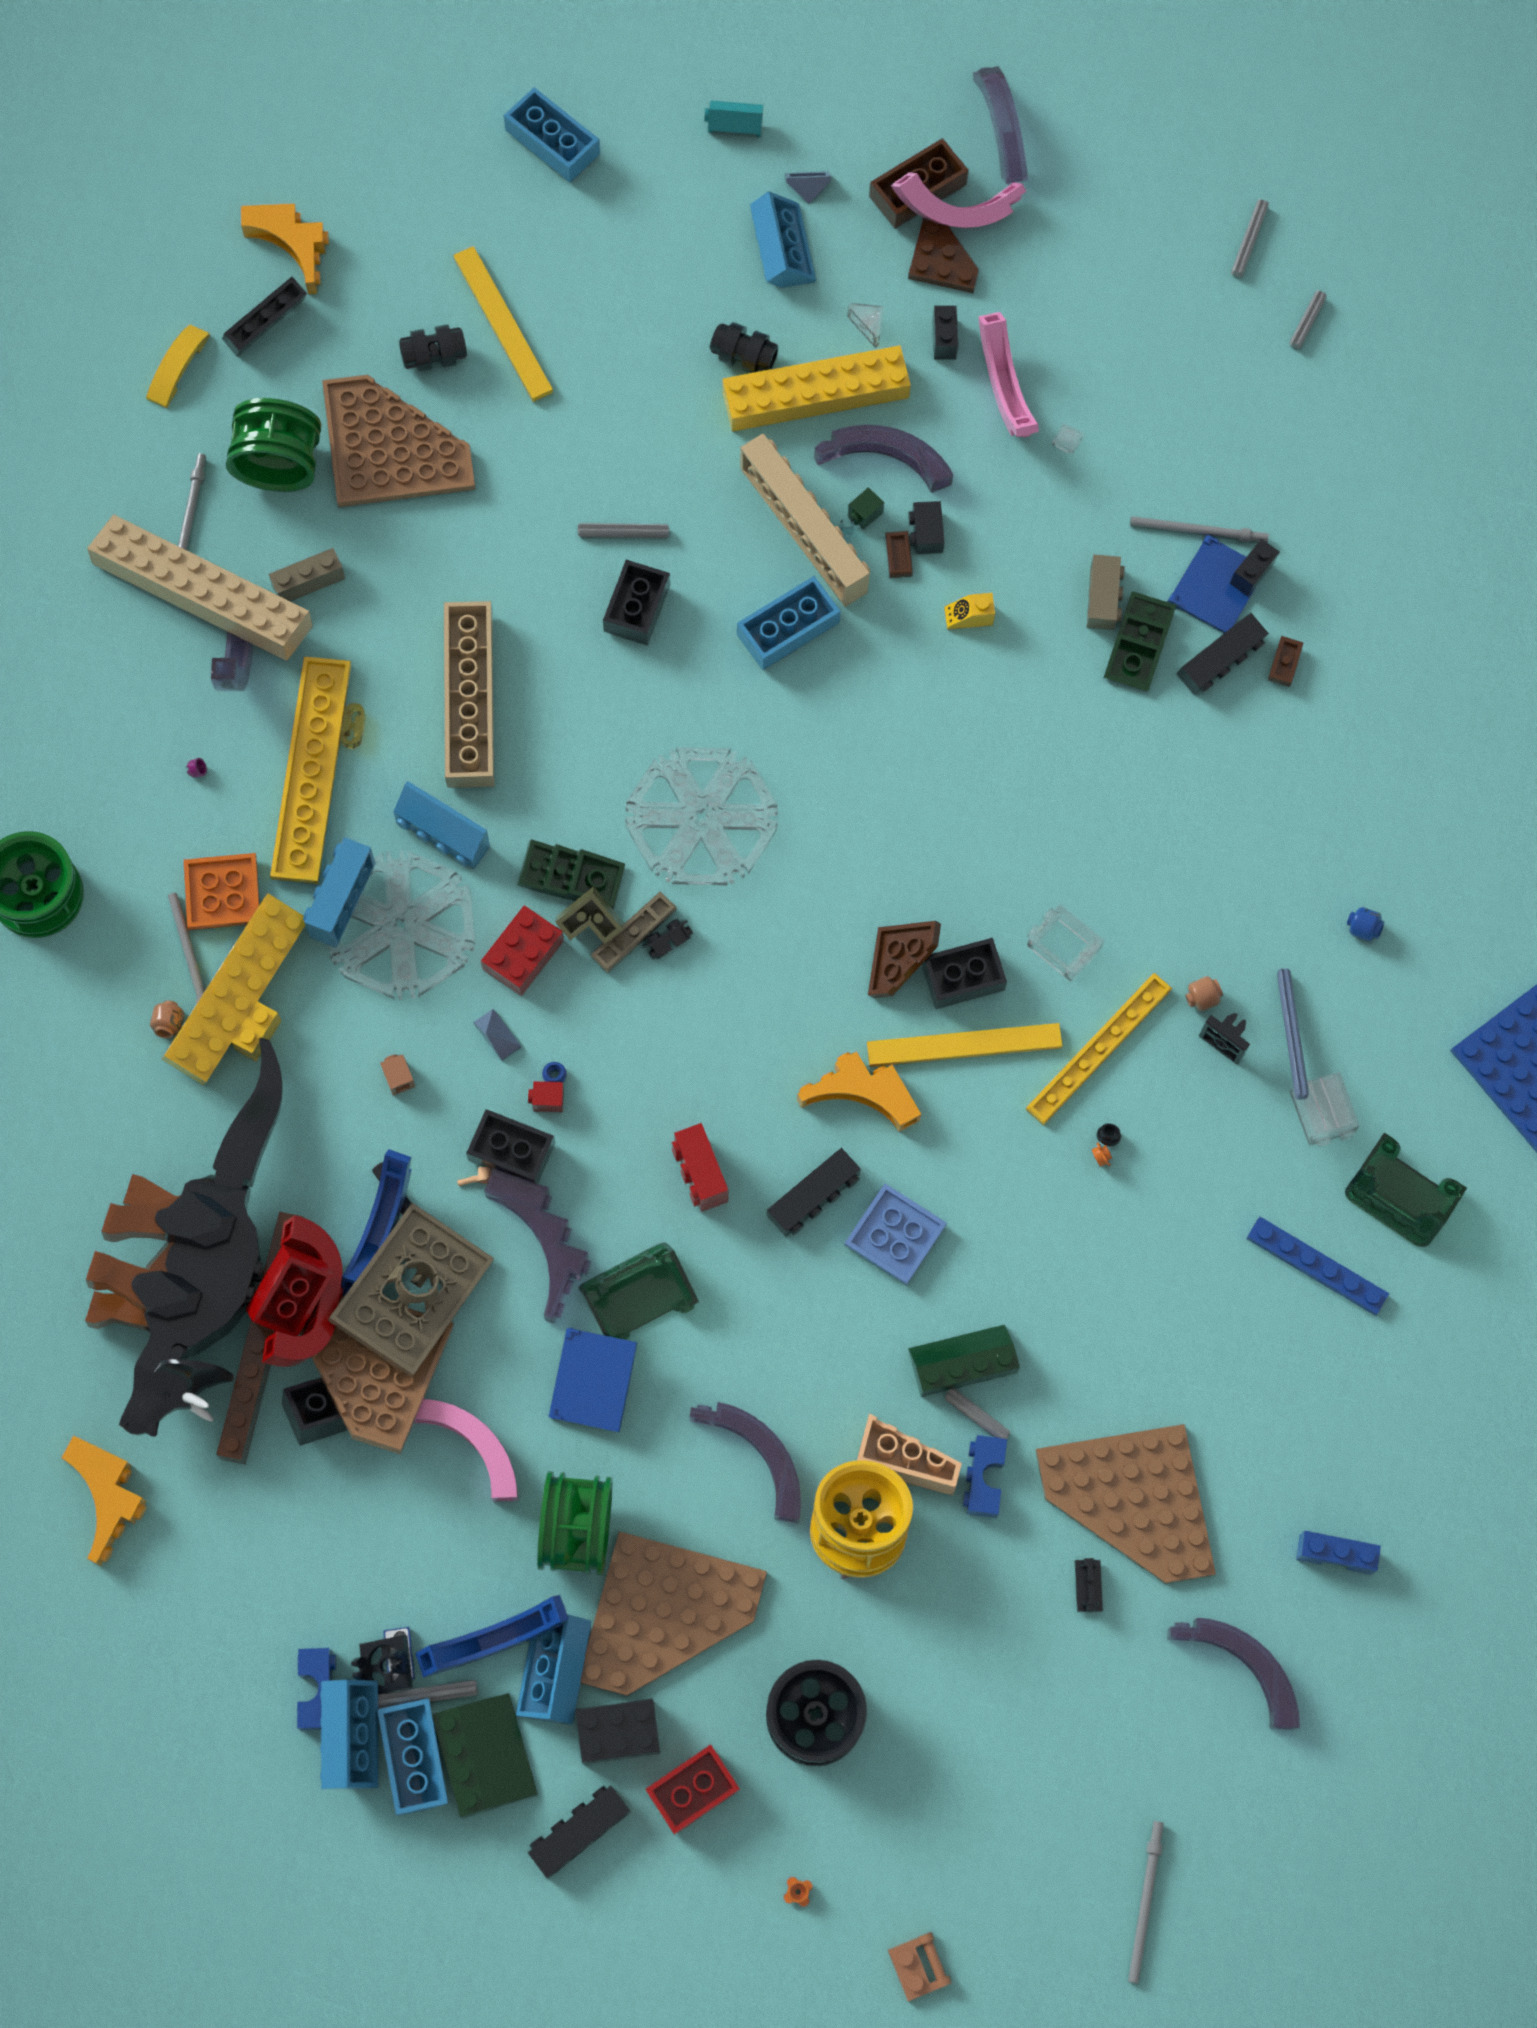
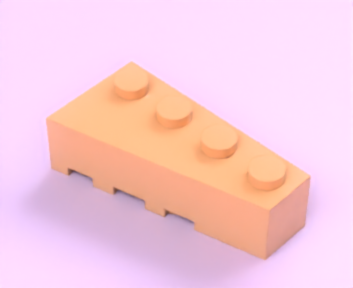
[857,1413,962,1496]

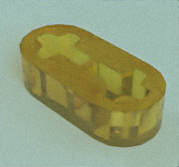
[340,703,366,749]

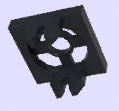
[1199,1013,1250,1064]
[351,1635,413,1694]

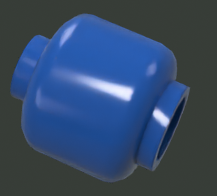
[1347,907,1385,942]

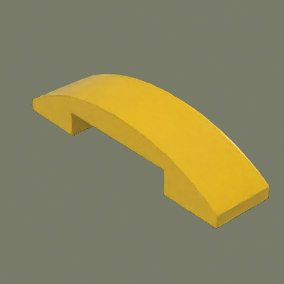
[146,324,210,408]

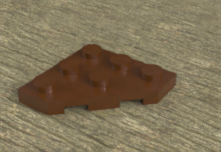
[908,218,979,293]
[868,921,941,998]

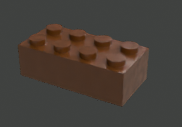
[869,138,969,229]

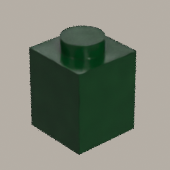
[848,487,884,530]

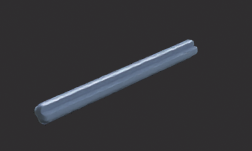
[1277,968,1309,1100]

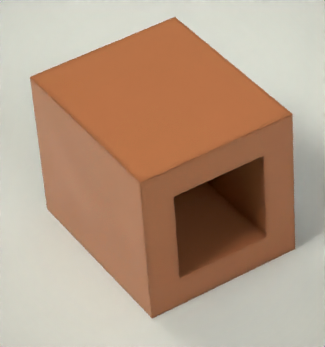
[380,1054,415,1096]

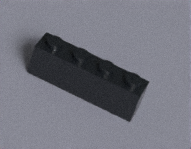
[222,276,307,356]
[1176,613,1269,695]
[766,1147,861,1237]
[528,1785,631,1879]

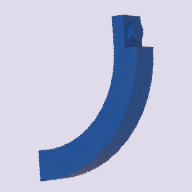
[341,1149,412,1296]
[415,1595,568,1678]

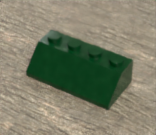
[908,1324,1020,1397]

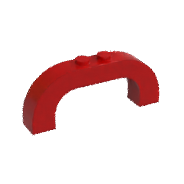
[262,1215,343,1367]

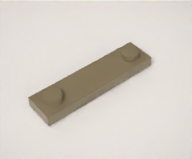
[591,891,677,974]

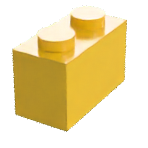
[231,1001,281,1061]

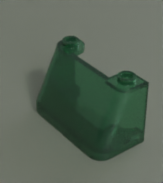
[1345,1132,1467,1247]
[578,1242,699,1340]

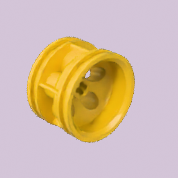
[810,1460,913,1578]

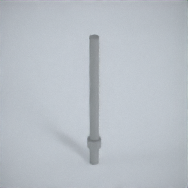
[178,454,207,550]
[1130,516,1269,543]
[168,893,205,1004]
[1128,1821,1164,1983]

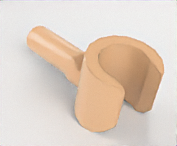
[457,1167,492,1186]

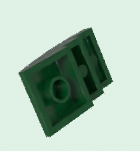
[1104,591,1176,692]
[517,839,625,909]

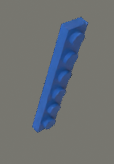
[1246,1216,1389,1316]

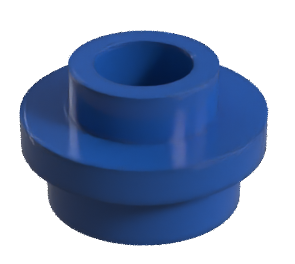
[542,1062,567,1082]

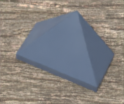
[785,171,831,204]
[473,1009,521,1061]

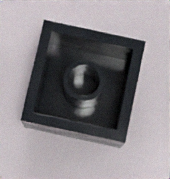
[282,1377,347,1446]

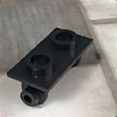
[642,918,693,960]
[1075,1558,1103,1612]

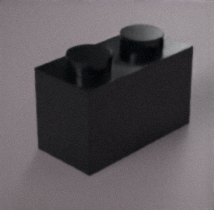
[932,305,958,359]
[908,501,945,554]
[1230,539,1280,596]

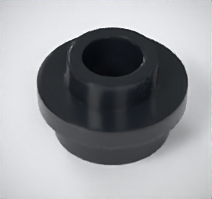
[1096,1123,1121,1146]

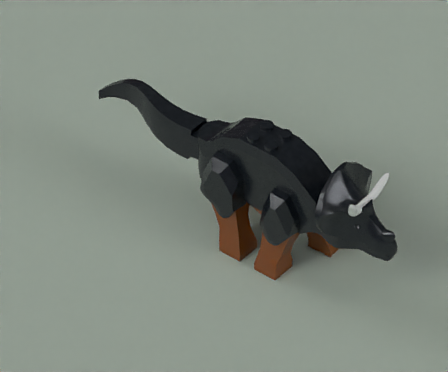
[85,1038,283,1437]

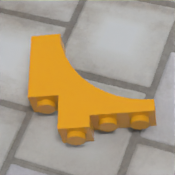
[241,204,329,294]
[797,1051,921,1132]
[61,1435,147,1566]

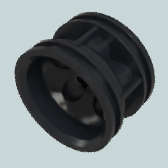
[766,1660,867,1766]

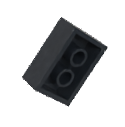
[603,559,671,645]
[922,937,1007,1009]
[466,1109,555,1187]
[576,1699,660,1765]

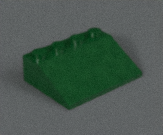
[432,1693,538,1819]

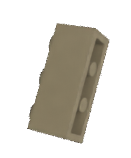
[268,548,345,602]
[1086,554,1125,630]

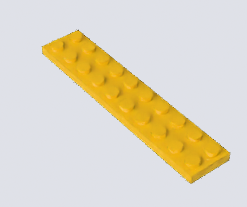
[270,656,352,884]

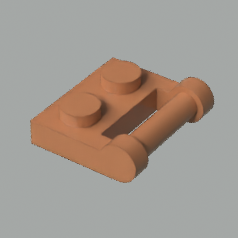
[888,1932,952,2001]

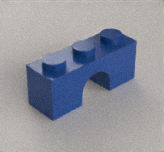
[963,1435,1007,1518]
[1296,1531,1381,1575]
[297,1648,337,1730]

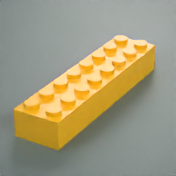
[722,345,911,432]
[161,893,305,1085]

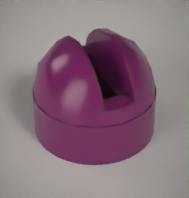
[186,758,207,778]

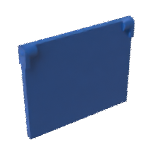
[1167,535,1256,633]
[549,1328,638,1432]

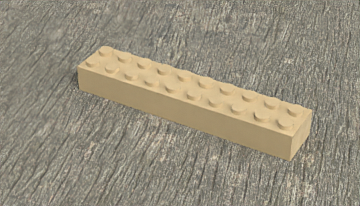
[87,514,313,661]

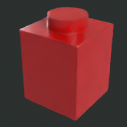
[528,1081,564,1112]

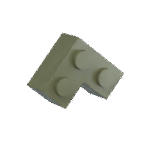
[555,887,624,944]

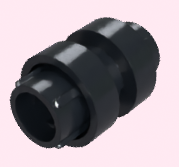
[710,322,779,373]
[399,324,467,372]

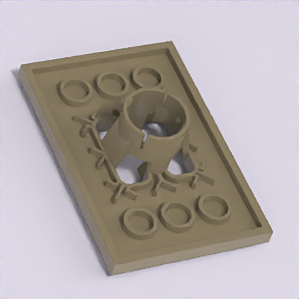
[328,1203,494,1378]

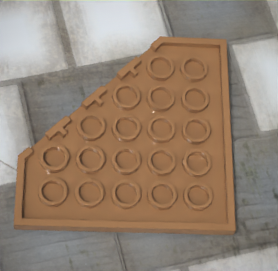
[322,375,476,507]
[300,1295,454,1455]
[1035,1424,1216,1584]
[580,1531,767,1696]

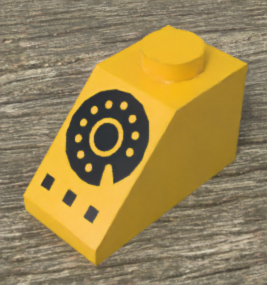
[944,593,995,630]

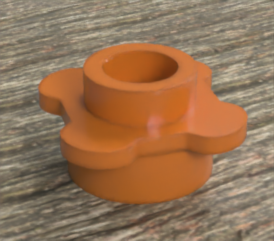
[1092,1142,1112,1167]
[784,1877,812,1907]

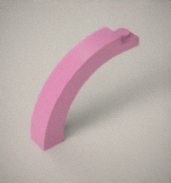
[891,173,1027,228]
[978,312,1039,437]
[414,1399,519,1502]

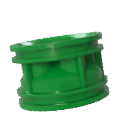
[226,398,322,492]
[0,831,84,938]
[537,1471,613,1576]

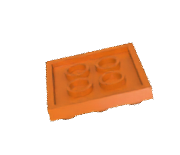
[184,853,260,930]

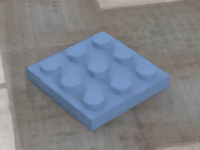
[844,1183,947,1286]

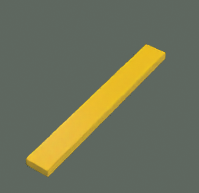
[453,246,553,402]
[1025,973,1172,1126]
[867,1023,1062,1067]

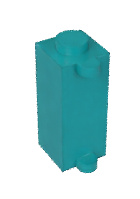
[704,100,763,137]

